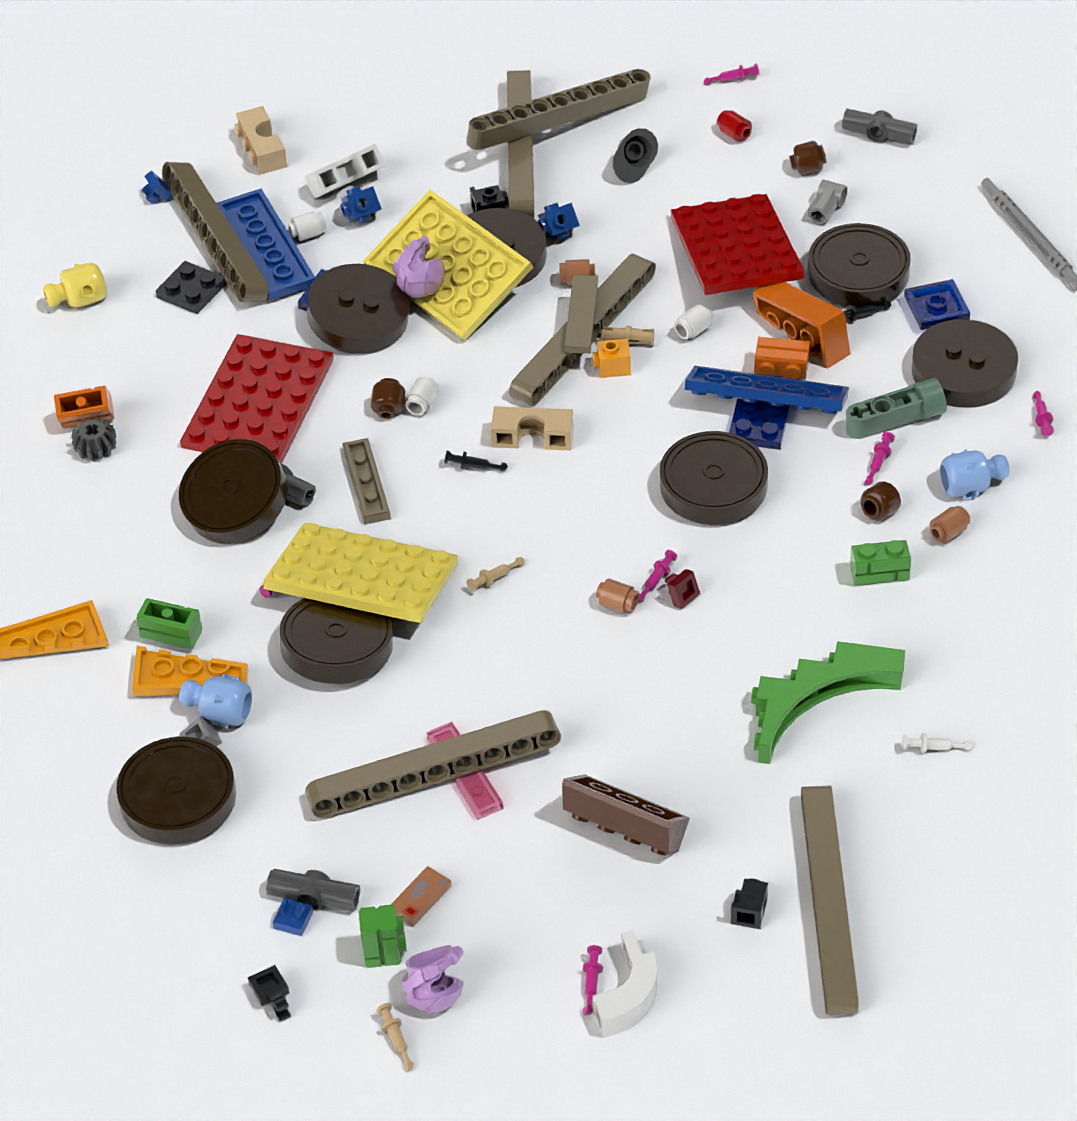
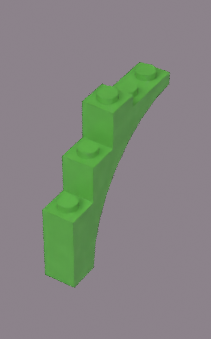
[751,641,906,764]

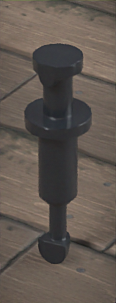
[844,301,891,322]
[444,450,508,471]

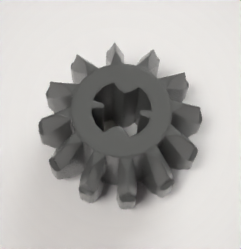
[71,416,117,461]

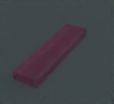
[426,722,504,820]

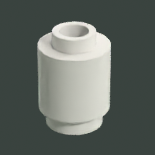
[288,211,327,241]
[674,304,713,340]
[405,377,439,416]

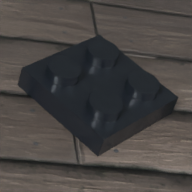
[155,260,226,314]

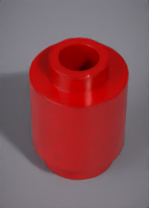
[717,110,752,142]

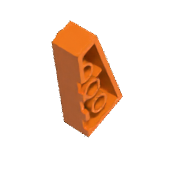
[753,282,851,368]

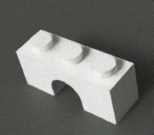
[304,143,386,199]

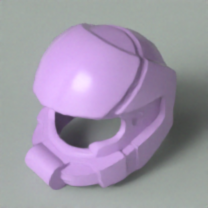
[393,236,445,298]
[401,945,464,1013]

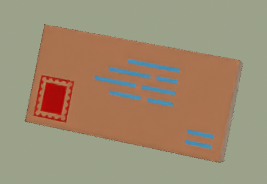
[390,866,451,927]

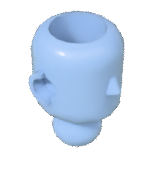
[940,449,1009,499]
[179,674,252,728]

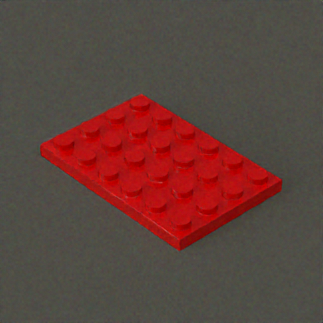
[670,194,805,295]
[180,334,334,464]

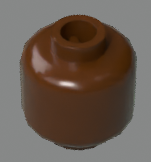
[789,140,827,176]
[370,378,406,419]
[860,481,901,521]

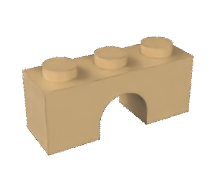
[234,106,288,175]
[491,406,574,451]

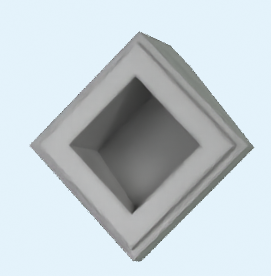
[179,716,222,746]

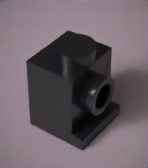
[469,185,509,213]
[731,878,768,930]

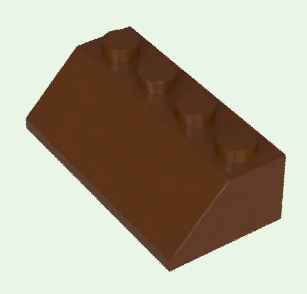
[562,774,690,856]

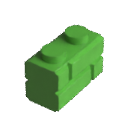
[850,540,911,585]
[136,598,202,649]
[359,904,407,968]

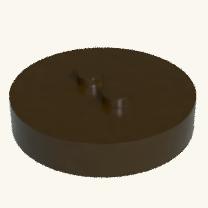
[467,208,547,288]
[808,223,911,307]
[307,264,410,353]
[911,319,1018,408]
[660,431,768,525]
[179,439,288,544]
[280,598,393,684]
[116,736,236,844]

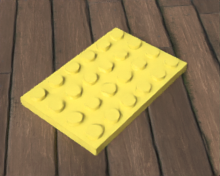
[363,190,533,341]
[264,523,458,623]

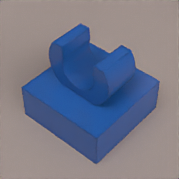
[141,170,173,204]
[273,898,313,936]

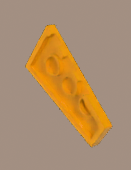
[0,600,109,659]
[132,646,249,696]

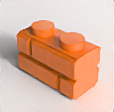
[754,337,810,379]
[54,385,114,428]

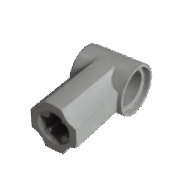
[808,179,848,225]

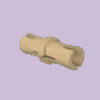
[602,326,654,346]

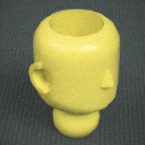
[42,262,107,308]

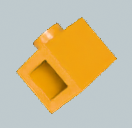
[592,339,631,378]

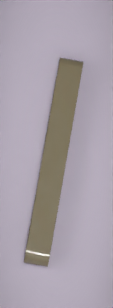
[466,69,651,150]
[507,70,535,218]
[162,162,269,302]
[509,253,656,406]
[305,710,561,818]
[801,785,858,1015]

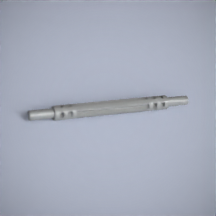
[981,178,1077,290]

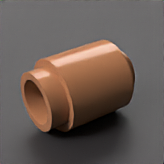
[559,259,596,285]
[930,506,970,543]
[596,578,640,613]

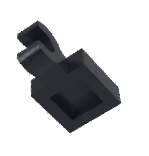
[247,965,291,1022]

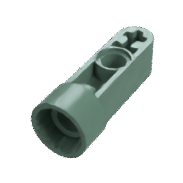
[846,377,947,439]

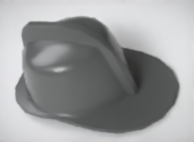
[613,128,658,183]

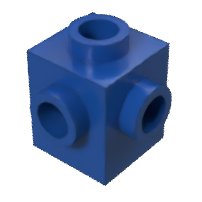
[340,186,382,224]
[538,202,580,240]

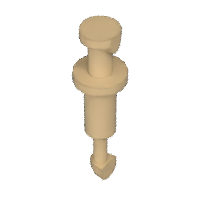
[466,557,525,592]
[376,1003,414,1072]

